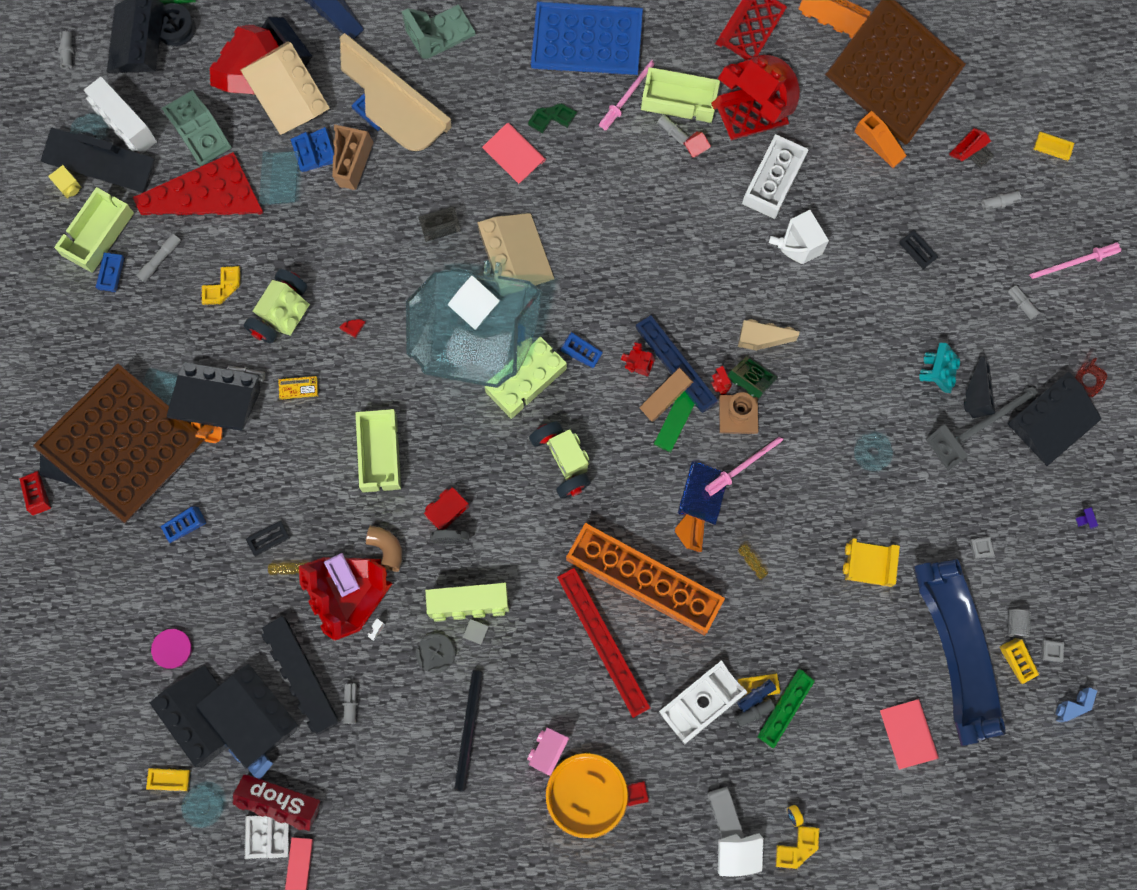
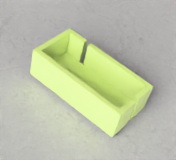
[641,67,720,123]
[54,187,134,273]
[485,337,567,419]
[356,409,401,492]
[425,583,509,621]

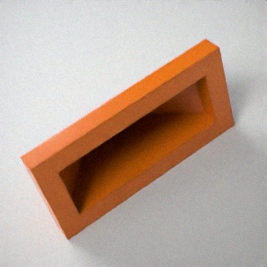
[675,510,705,552]

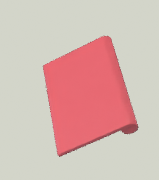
[482,123,546,184]
[880,699,939,770]

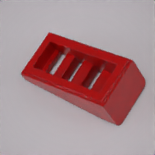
[949,128,991,161]
[19,471,51,516]

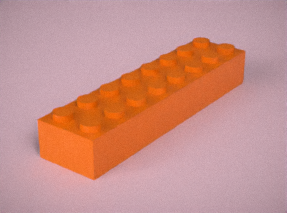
[566,523,725,636]

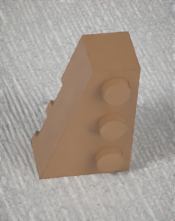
[332,125,374,190]

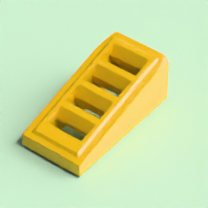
[1000,638,1039,684]

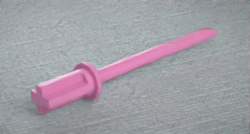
[599,60,654,131]
[1030,242,1121,279]
[705,437,783,496]

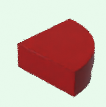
[339,319,366,338]

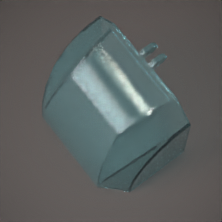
[406,260,541,388]

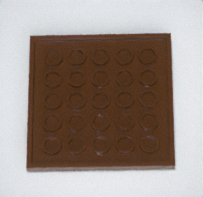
[825,0,966,145]
[33,363,206,524]

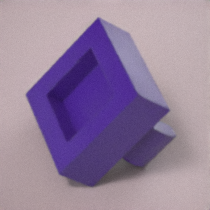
[1076,507,1098,529]

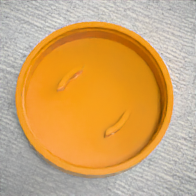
[546,754,628,838]

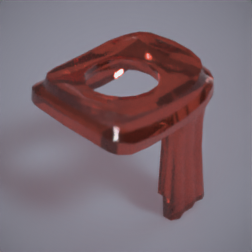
[1075,358,1107,397]

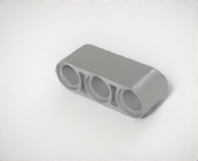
[707,786,744,839]

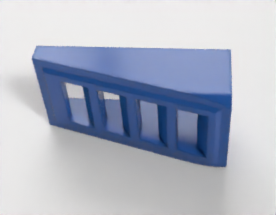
[559,332,603,368]
[161,506,206,543]

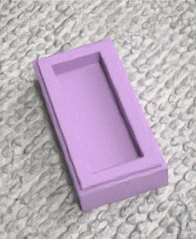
[324,553,360,597]

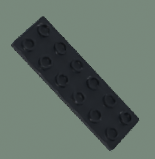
[41,127,155,193]

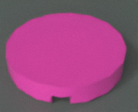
[151,629,192,669]

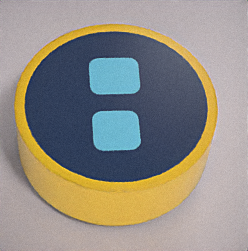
[787,805,803,827]

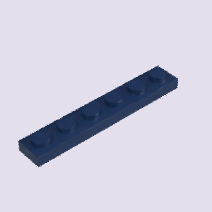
[635,315,718,413]

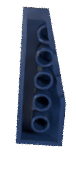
[304,0,364,40]

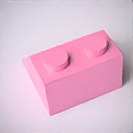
[527,728,569,776]

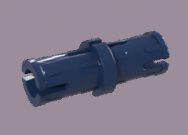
[737,679,776,712]

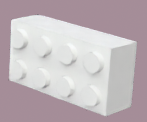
[84,77,157,154]
[742,134,809,219]

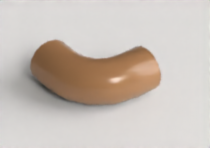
[366,525,402,572]

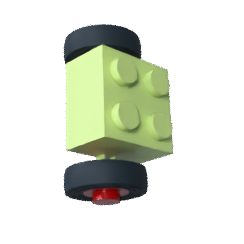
[243,269,310,343]
[529,421,591,499]

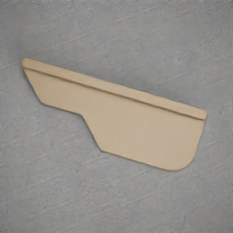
[340,33,451,151]

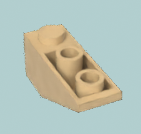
[738,319,800,350]

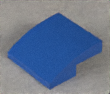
[291,127,335,172]

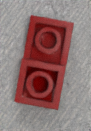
[711,366,732,395]

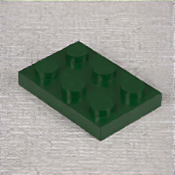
[728,356,778,399]

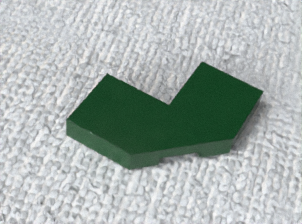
[528,103,577,133]

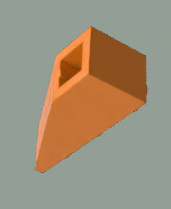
[855,111,906,168]

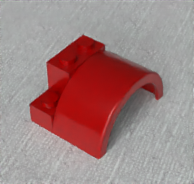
[718,55,800,123]

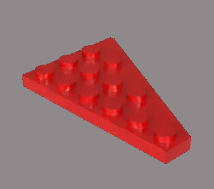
[132,152,263,215]

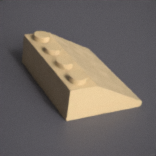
[240,42,330,135]
[477,213,554,296]

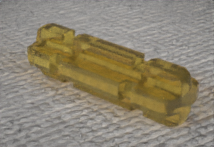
[738,544,768,579]
[268,563,306,575]

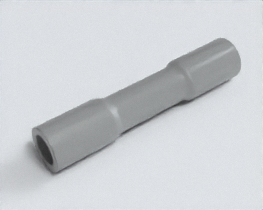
[136,234,181,283]

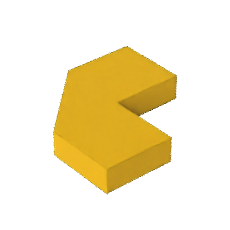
[202,266,240,305]
[775,826,819,869]

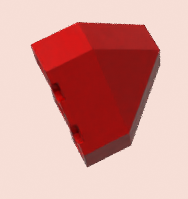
[210,24,279,94]
[299,557,393,641]

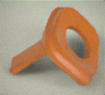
[191,422,223,443]

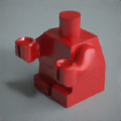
[621,342,655,377]

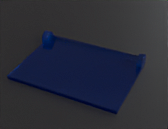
[678,461,726,525]

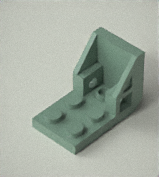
[402,4,476,59]
[161,90,231,167]

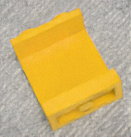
[843,538,900,587]

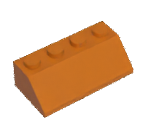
[798,0,871,39]

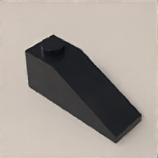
[964,356,995,419]

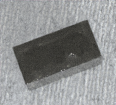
[418,206,461,242]

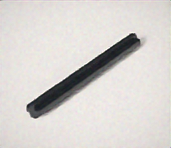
[454,670,483,792]

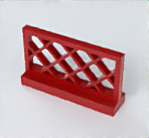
[715,0,787,60]
[711,89,789,140]

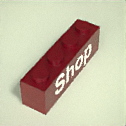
[233,774,320,831]

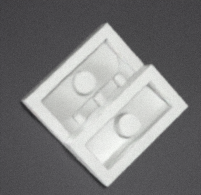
[448,276,500,330]
[245,816,288,859]
[718,833,763,876]

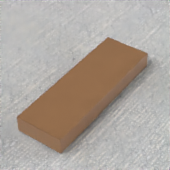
[639,368,693,422]

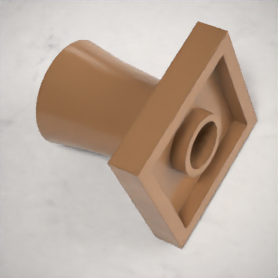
[719,392,758,434]

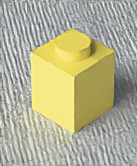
[48,165,82,198]

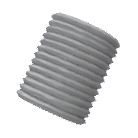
[1008,609,1031,638]

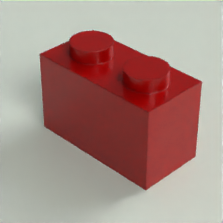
[424,487,469,530]

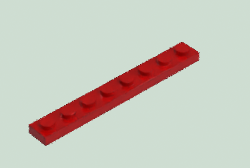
[557,568,650,718]

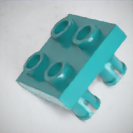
[919,343,960,393]

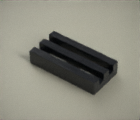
[899,230,938,270]
[246,520,290,557]

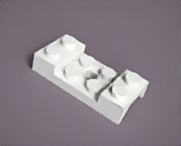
[659,661,747,744]

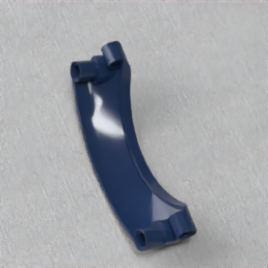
[913,558,1006,746]

